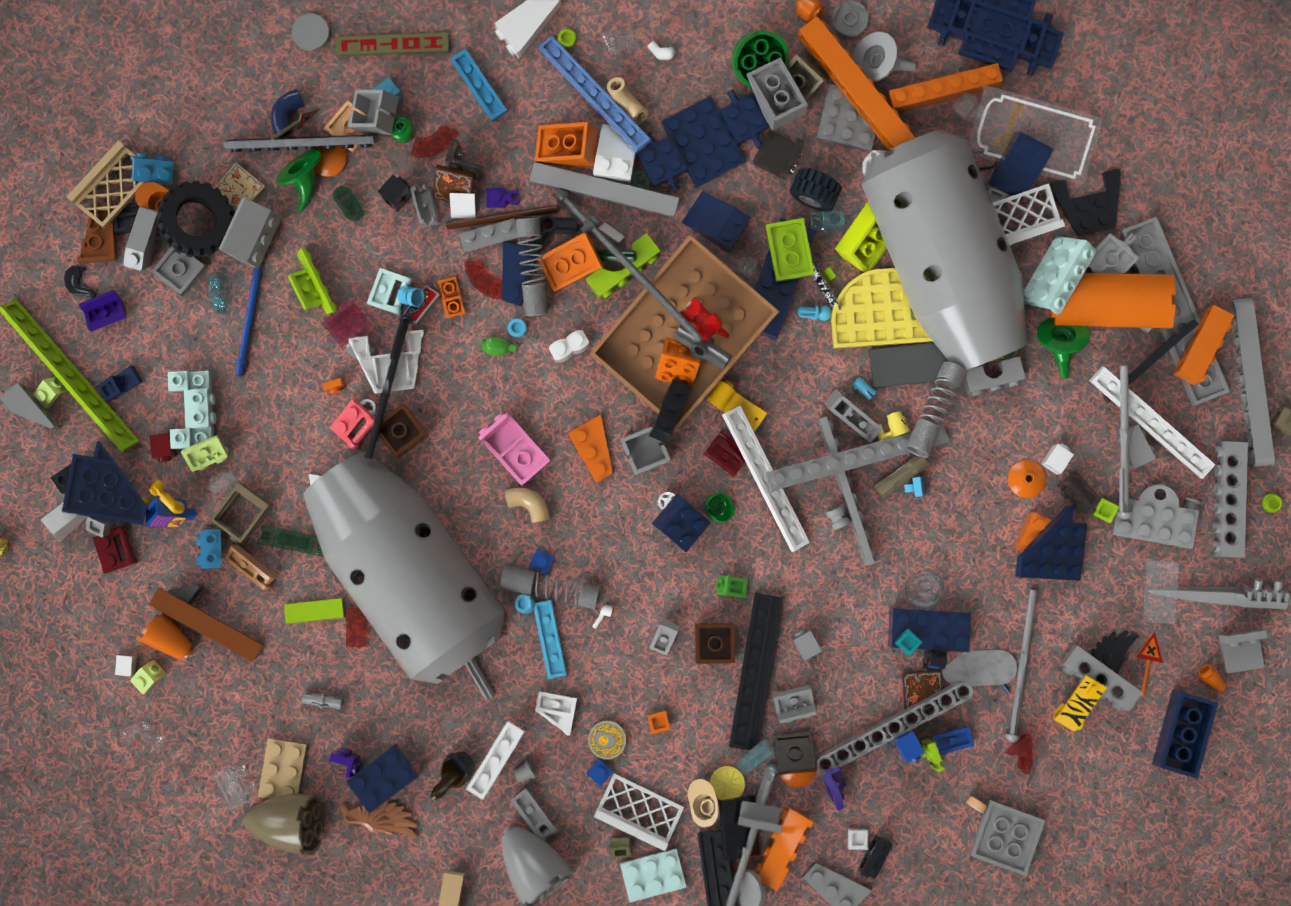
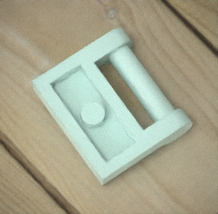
[367,268,413,316]

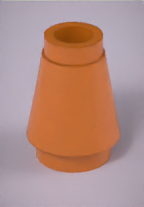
[1198,664,1227,693]

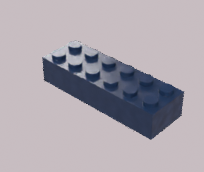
[755,218,817,340]

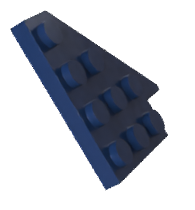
[61,441,147,525]
[1015,505,1087,581]

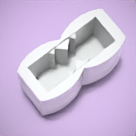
[549,330,590,363]

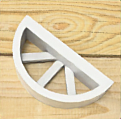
[467,721,525,799]

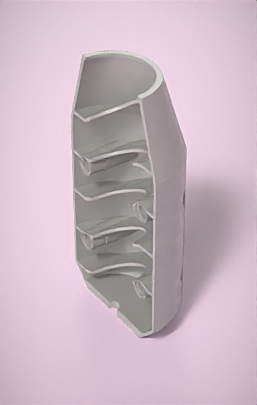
[861,130,1028,370]
[303,451,505,684]

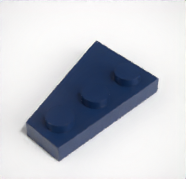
[502,241,539,307]

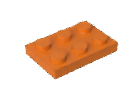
[538,232,604,292]

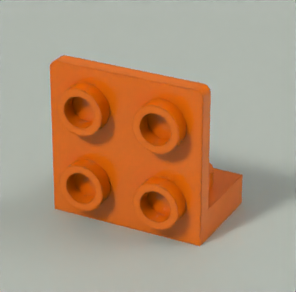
[655,337,701,388]

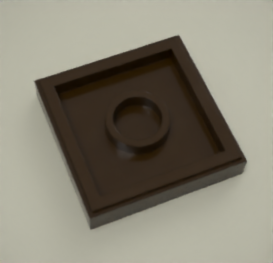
[773,732,817,775]

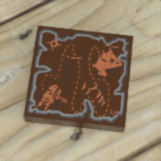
[433,164,474,202]
[902,671,943,711]

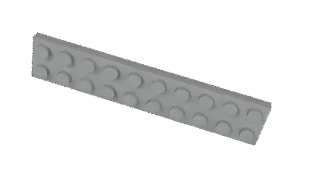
[1120,217,1230,406]

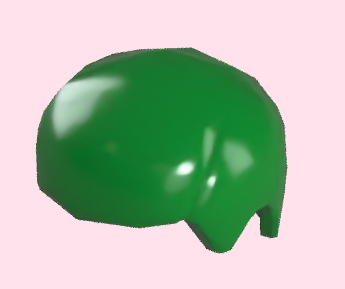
[705,493,735,522]

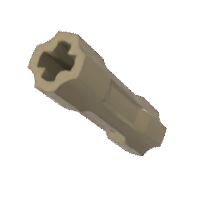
[873,455,930,499]

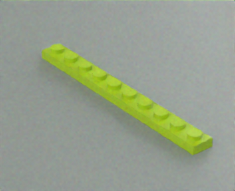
[0,299,139,453]

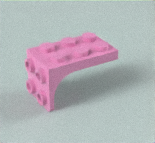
[478,412,550,486]

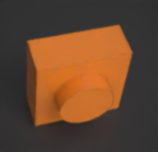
[322,378,346,395]
[647,710,671,735]

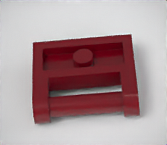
[92,526,138,574]

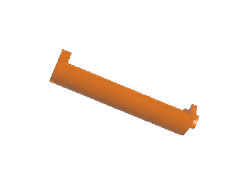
[1050,273,1176,328]

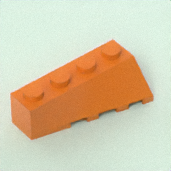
[754,806,814,891]

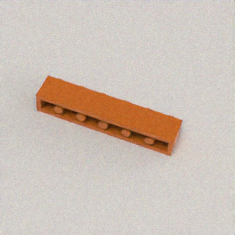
[886,63,1003,113]

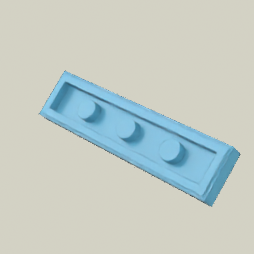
[534,599,567,680]

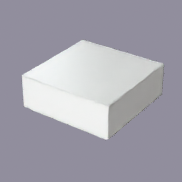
[848,829,868,850]

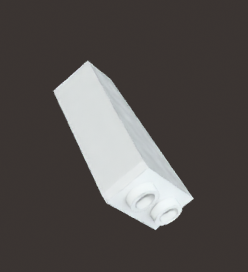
[495,0,562,59]

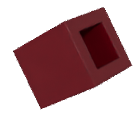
[149,433,177,462]

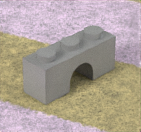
[963,356,1026,396]

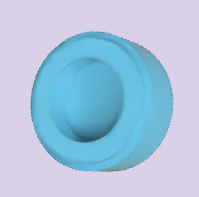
[508,318,527,338]
[515,594,535,614]

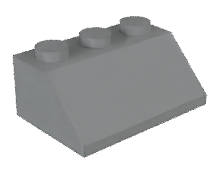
[219,197,282,269]

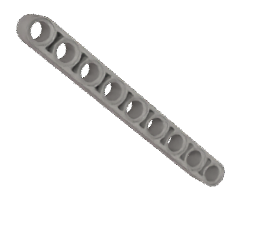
[1229,298,1275,467]
[816,681,973,773]

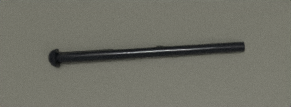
[364,314,413,460]

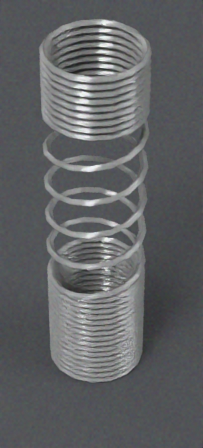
[515,217,549,316]
[906,362,966,458]
[500,565,600,610]

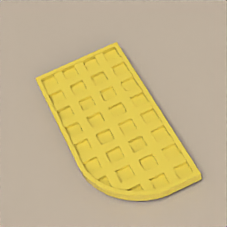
[831,268,933,349]

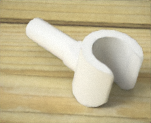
[592,604,613,629]

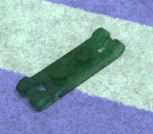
[257,525,323,557]

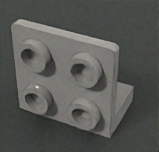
[1219,629,1267,673]

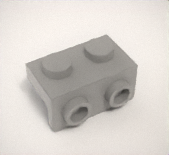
[772,685,817,723]

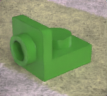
[716,575,748,598]

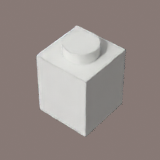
[1041,443,1074,475]

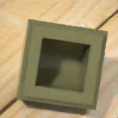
[610,837,631,858]

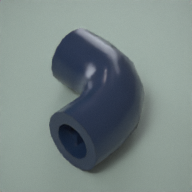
[270,88,304,138]

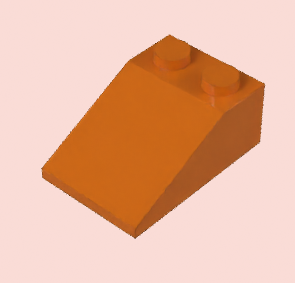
[534,122,599,167]
[1013,512,1052,552]

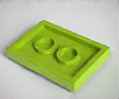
[765,218,815,282]

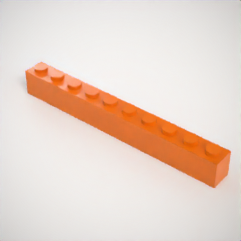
[797,16,917,151]

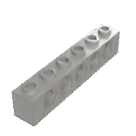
[1212,441,1248,558]

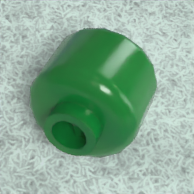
[391,116,415,144]

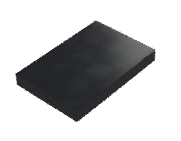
[719,795,760,861]

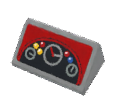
[403,285,441,326]

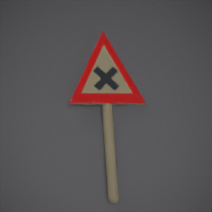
[271,108,320,140]

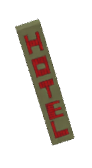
[335,32,449,57]

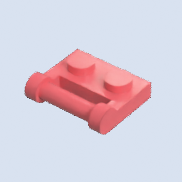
[330,399,375,450]

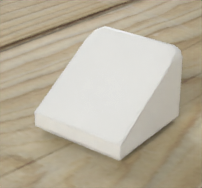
[115,655,137,676]

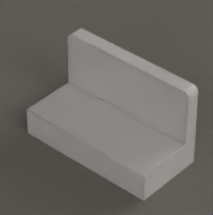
[738,801,782,833]

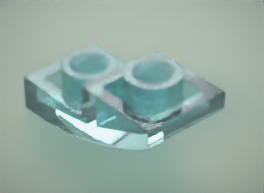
[207,273,227,315]

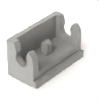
[410,184,440,228]

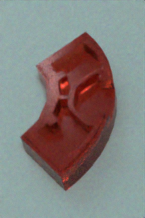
[410,125,459,158]
[464,261,502,300]

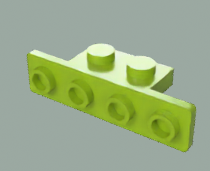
[288,247,338,321]

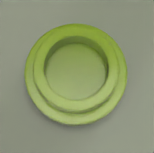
[1262,494,1282,513]

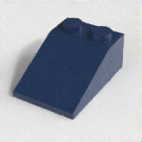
[988,131,1054,200]
[681,191,751,253]

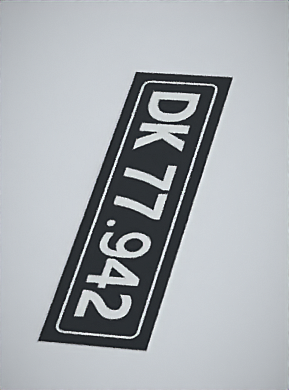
[812,261,841,311]

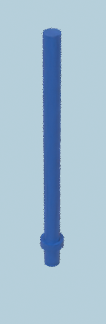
[235,259,264,377]

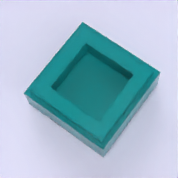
[894,629,923,656]

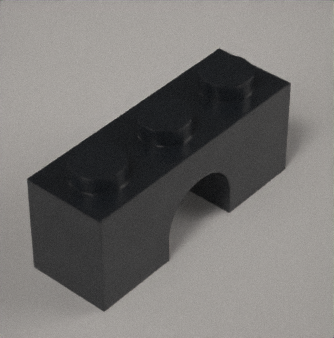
[649,378,691,444]

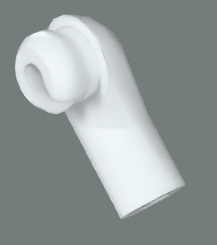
[648,41,676,60]

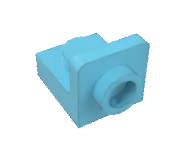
[374,77,403,104]

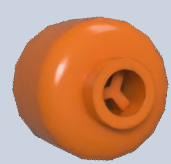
[796,0,824,23]

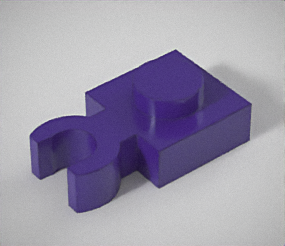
[486,188,519,208]

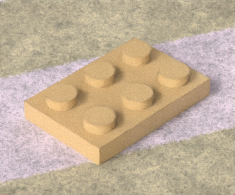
[258,738,308,799]

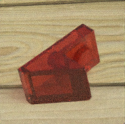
[1005,733,1034,774]

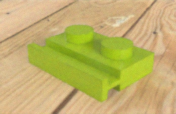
[921,738,945,772]

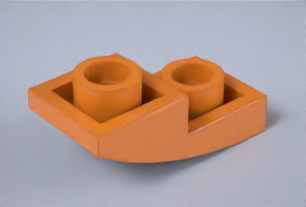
[438,276,466,318]

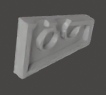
[802,862,872,906]

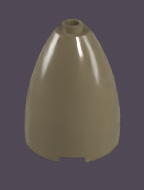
[242,793,326,855]

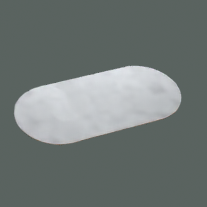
[941,650,1017,687]

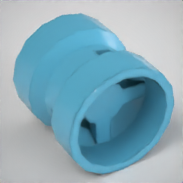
[397,285,424,307]

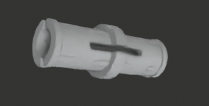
[302,691,344,710]

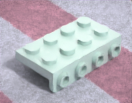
[1023,236,1096,314]

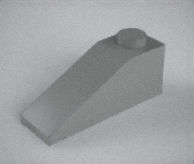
[123,206,158,271]
[0,383,61,430]
[824,389,883,443]

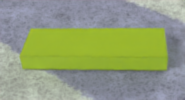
[284,598,345,624]

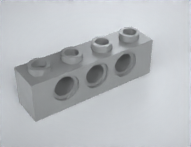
[1060,645,1143,712]

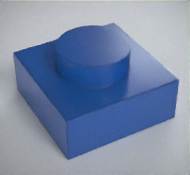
[529,549,555,575]
[586,759,614,787]

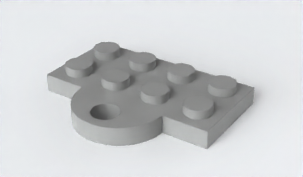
[1112,485,1199,549]

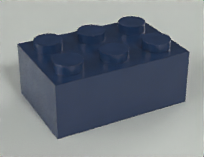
[346,745,419,814]

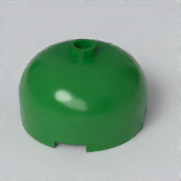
[731,30,789,88]

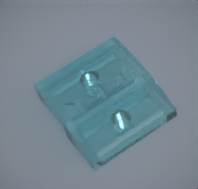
[734,739,775,776]

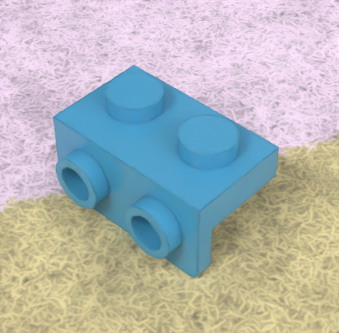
[131,153,174,184]
[197,529,221,569]

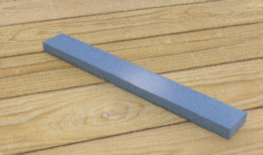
[538,35,651,153]

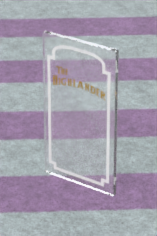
[968,85,1104,186]

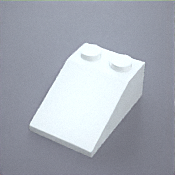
[593,124,636,185]

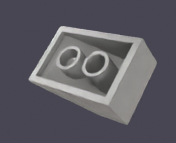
[747,57,808,131]

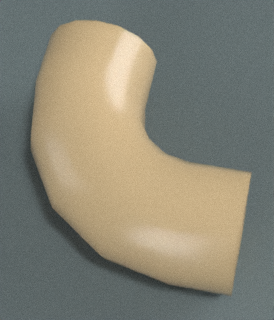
[607,77,649,125]
[505,488,550,523]

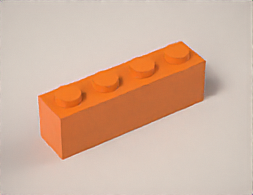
[1173,305,1234,385]

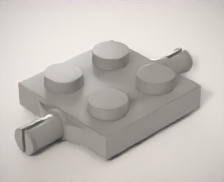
[1088,233,1139,274]

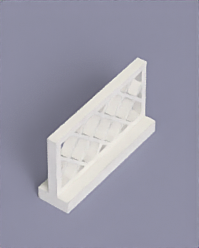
[993,184,1065,245]
[593,774,684,851]

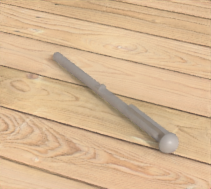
[1117,366,1133,519]
[1005,589,1038,742]
[726,764,778,906]

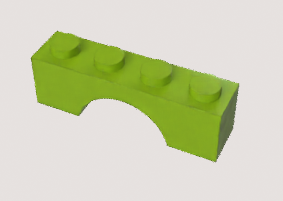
[586,233,660,299]

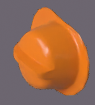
[135,182,180,214]

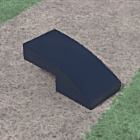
[97,366,143,402]

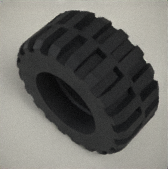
[157,181,234,258]

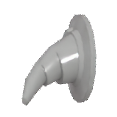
[852,32,916,82]

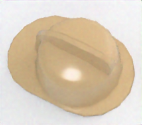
[688,779,720,827]

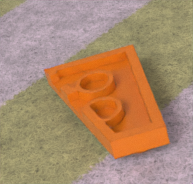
[568,414,613,483]

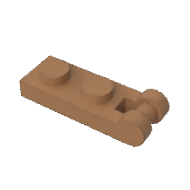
[225,543,277,590]

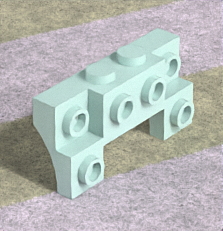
[168,371,216,449]

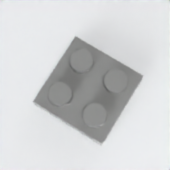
[151,247,207,296]

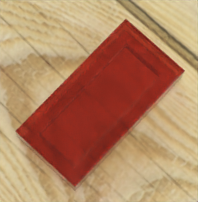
[346,608,366,647]

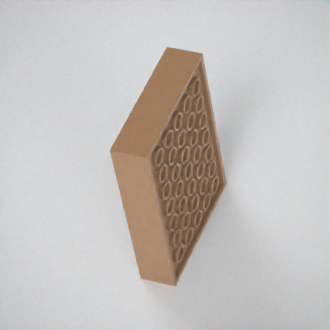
[590,235,780,430]

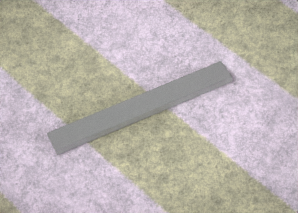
[529,162,680,218]

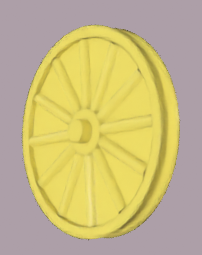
[710,766,745,800]

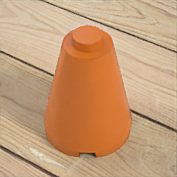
[136,611,193,660]

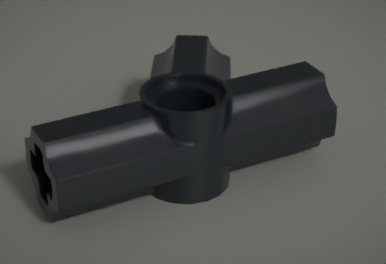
[520,215,578,254]

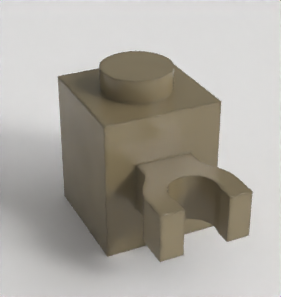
[1270,407,1291,436]

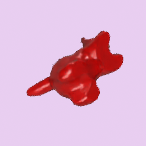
[680,298,729,341]

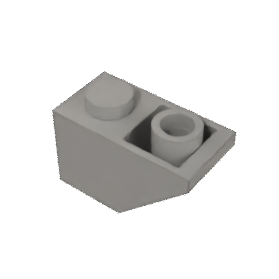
[1129,424,1156,470]

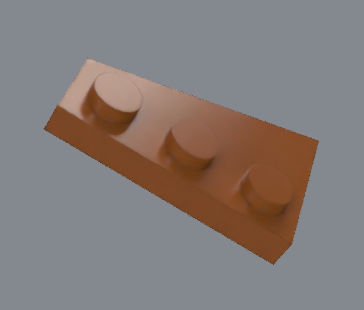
[76,203,117,263]

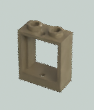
[210,483,273,544]

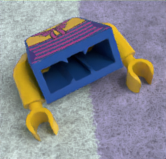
[141,480,196,528]

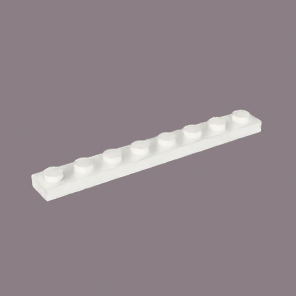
[1089,366,1215,479]
[722,406,810,552]

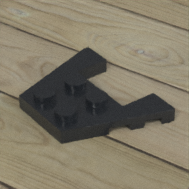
[1049,169,1121,236]

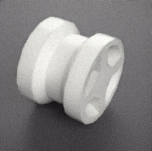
[658,492,675,510]

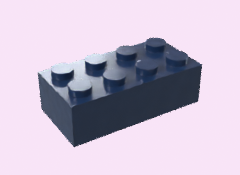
[888,608,971,652]
[1152,690,1218,779]

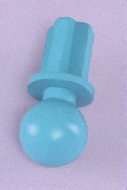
[798,305,832,321]

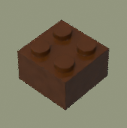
[372,403,429,459]
[695,623,735,664]

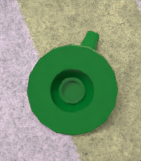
[276,149,322,212]
[1037,318,1090,379]

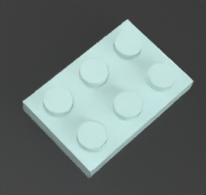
[620,848,687,902]

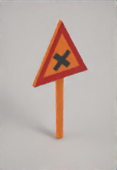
[1136,632,1163,696]

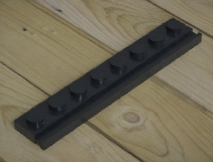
[729,593,783,752]
[697,830,737,906]

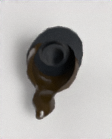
[430,752,475,800]

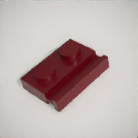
[704,431,746,477]

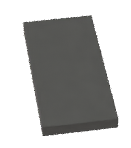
[869,343,947,388]

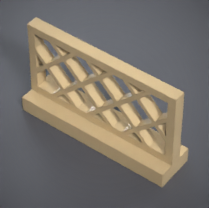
[67,141,146,229]

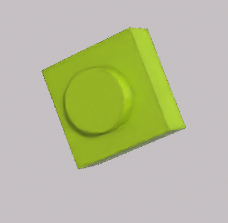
[1093,498,1120,524]

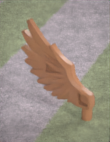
[339,800,418,839]

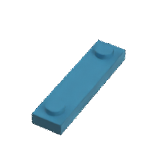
[450,49,507,122]

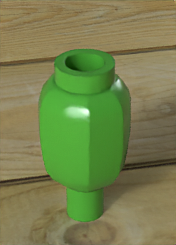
[481,336,517,356]

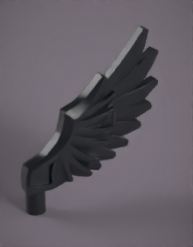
[1091,630,1139,684]

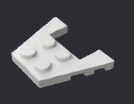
[349,330,424,394]

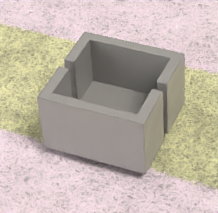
[348,90,399,135]
[620,427,671,476]

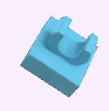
[904,477,926,497]

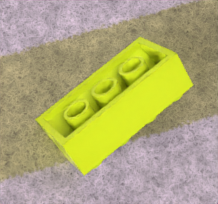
[835,202,897,273]

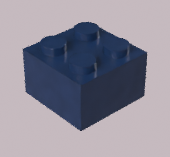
[652,494,711,552]

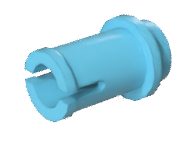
[852,376,877,401]

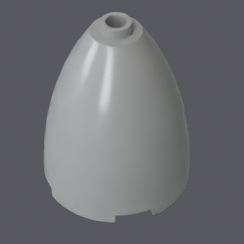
[502,826,574,906]

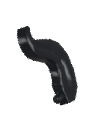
[64,266,97,299]

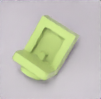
[33,376,68,409]
[130,660,166,694]

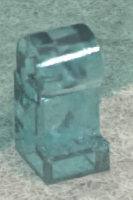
[809,210,845,232]

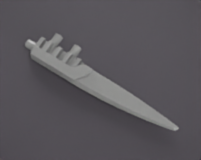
[1148,579,1291,609]

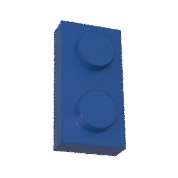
[930,726,974,755]

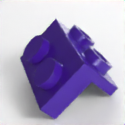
[79,290,127,332]
[329,748,362,778]

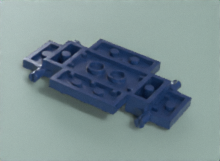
[927,0,1064,76]
[636,89,770,192]

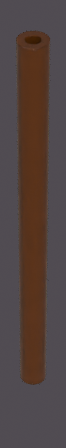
[446,204,559,230]

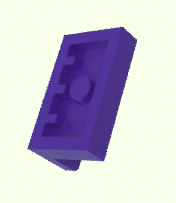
[822,767,846,810]

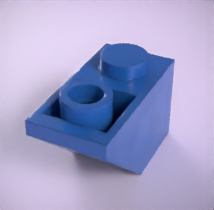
[893,730,924,763]

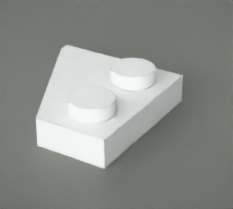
[535,691,577,736]

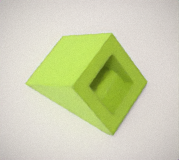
[822,267,836,284]

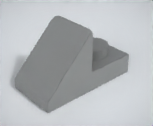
[650,619,680,655]

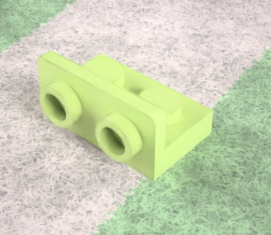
[181,435,229,472]

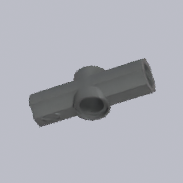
[673,325,732,369]

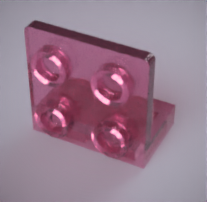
[321,300,372,347]

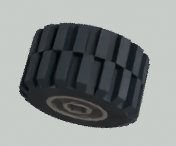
[789,168,842,211]

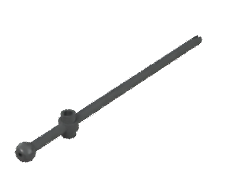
[555,189,703,342]

